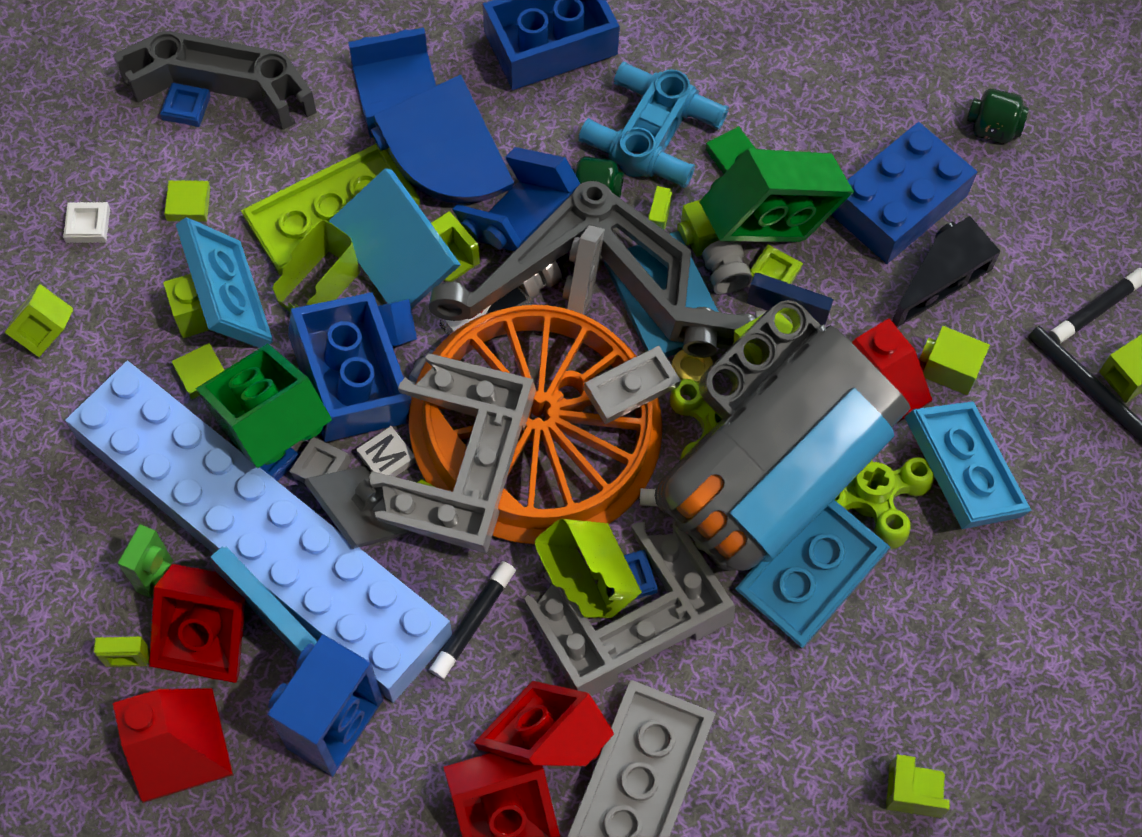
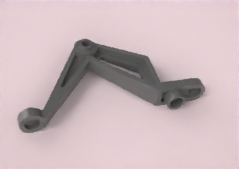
[429,181,756,358]

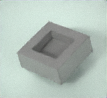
[290,437,352,483]

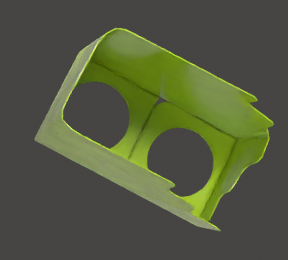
[272,220,361,312]
[535,519,642,618]

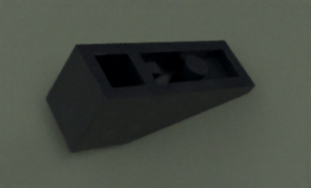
[892,216,1001,328]

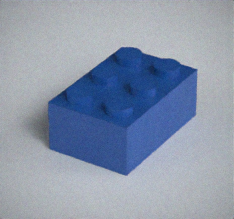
[483,0,620,90]
[831,122,978,264]
[288,292,411,442]
[267,634,383,777]

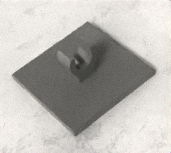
[304,466,412,549]

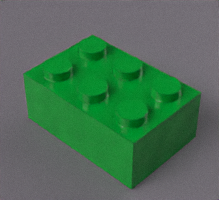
[699,148,854,242]
[196,343,332,469]

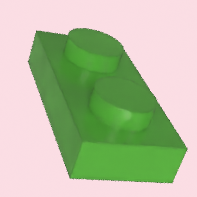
[118,524,173,599]

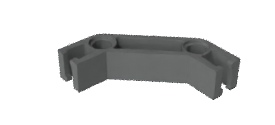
[113,31,317,130]

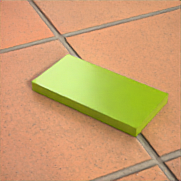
[241,144,420,276]

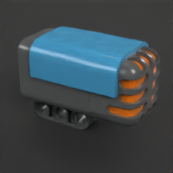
[654,300,910,571]

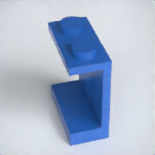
[348,27,436,138]
[452,147,580,251]

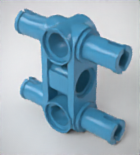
[578,61,729,188]

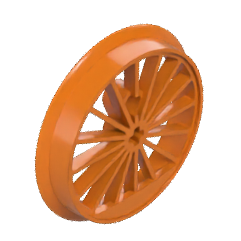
[409,305,662,544]

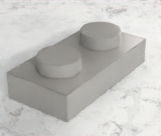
[563,225,605,315]
[583,346,681,424]

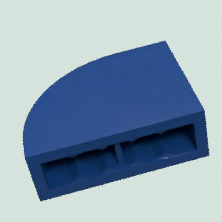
[370,75,514,203]

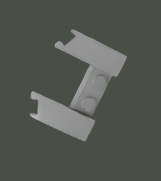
[369,353,536,554]
[524,520,735,696]

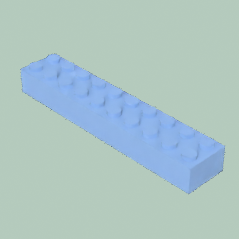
[65,360,452,703]

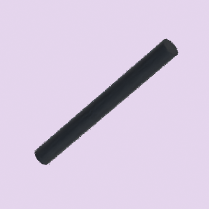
[1028,326,1142,444]

